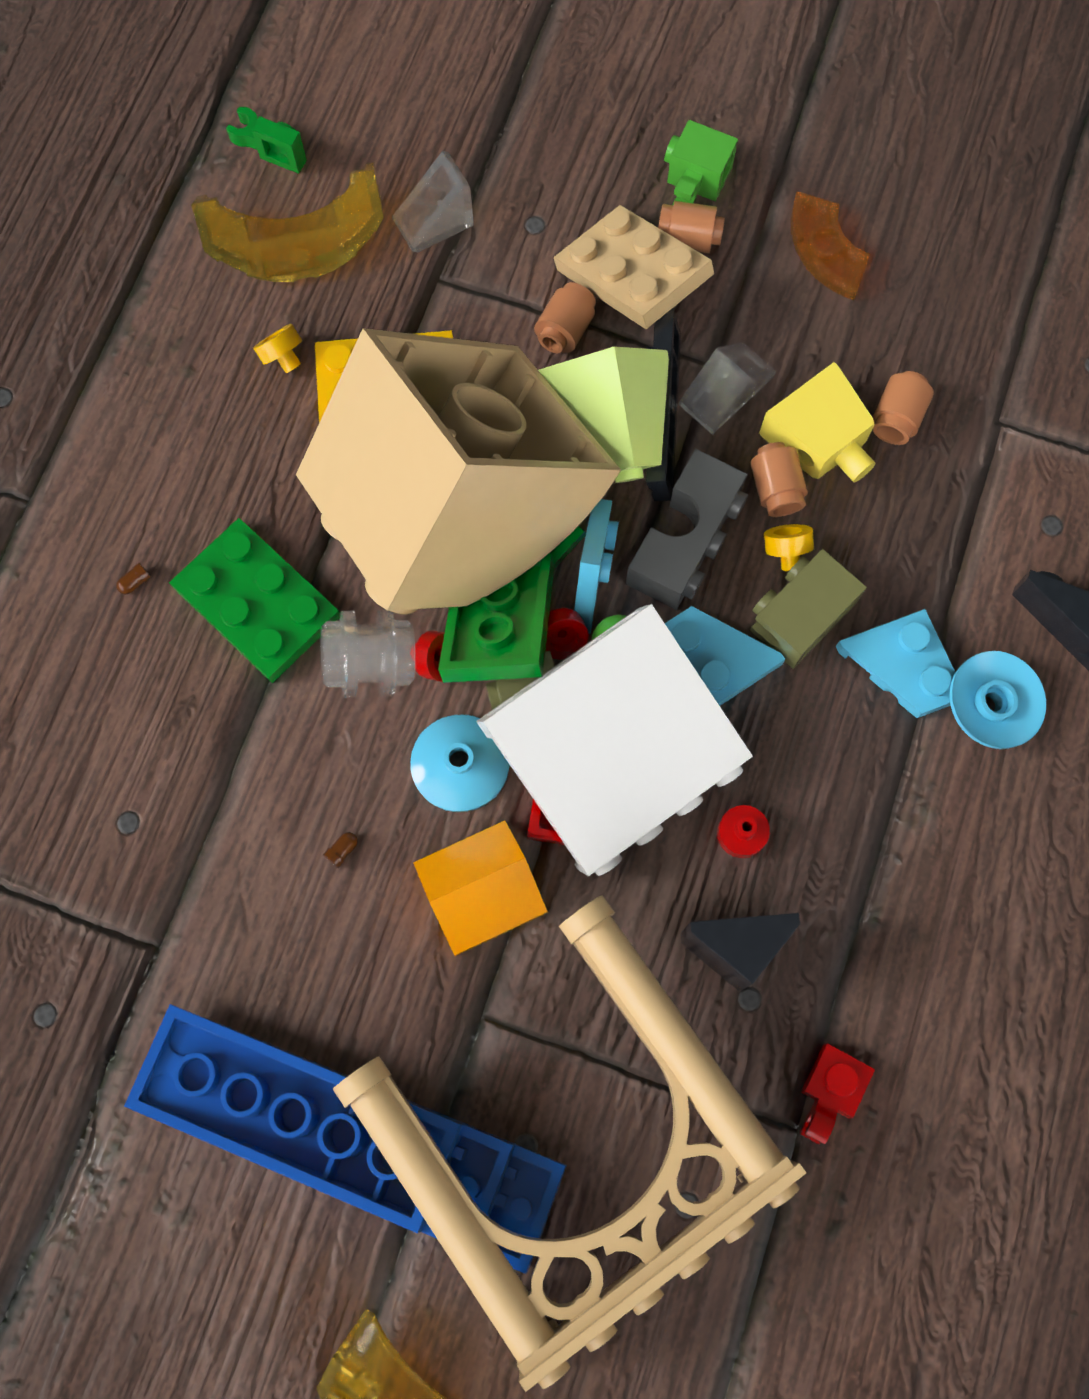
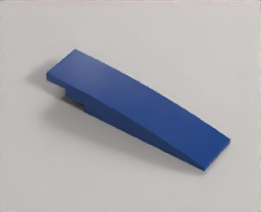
[124,1004,567,1274]

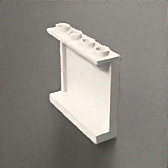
[476,604,753,876]

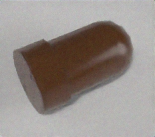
[116,563,152,595]
[323,832,358,868]

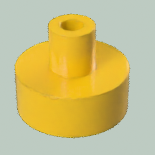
[253,324,302,373]
[764,524,814,571]

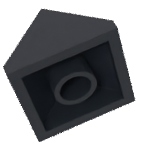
[680,913,801,991]

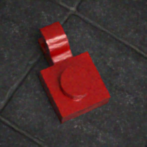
[799,1043,875,1145]

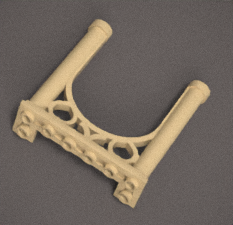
[333,895,806,1392]

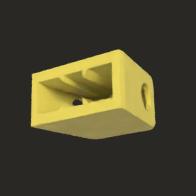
[759,362,876,483]

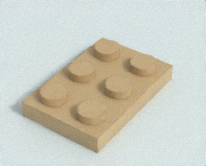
[554,205,714,329]

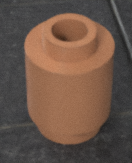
[658,201,725,254]
[534,282,596,354]
[873,371,934,445]
[750,442,808,517]

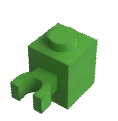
[664,120,738,205]

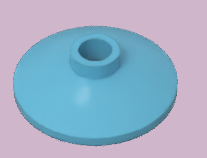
[950,651,1046,749]
[411,714,510,812]

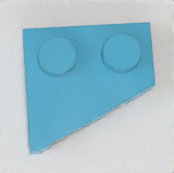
[574,499,619,633]
[665,606,785,706]
[836,609,956,718]

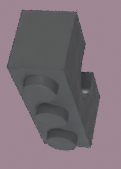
[626,449,748,610]

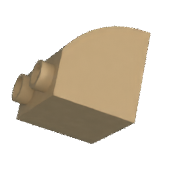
[296,328,621,614]

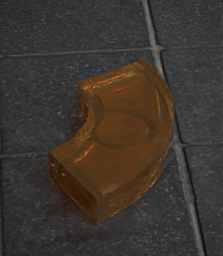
[790,191,870,300]

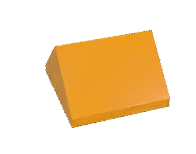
[413,820,548,956]

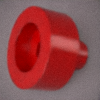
[545,608,589,660]
[410,630,445,682]
[717,805,770,858]

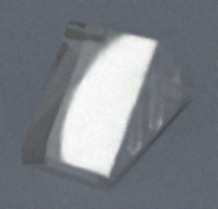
[392,151,474,252]
[679,342,776,434]

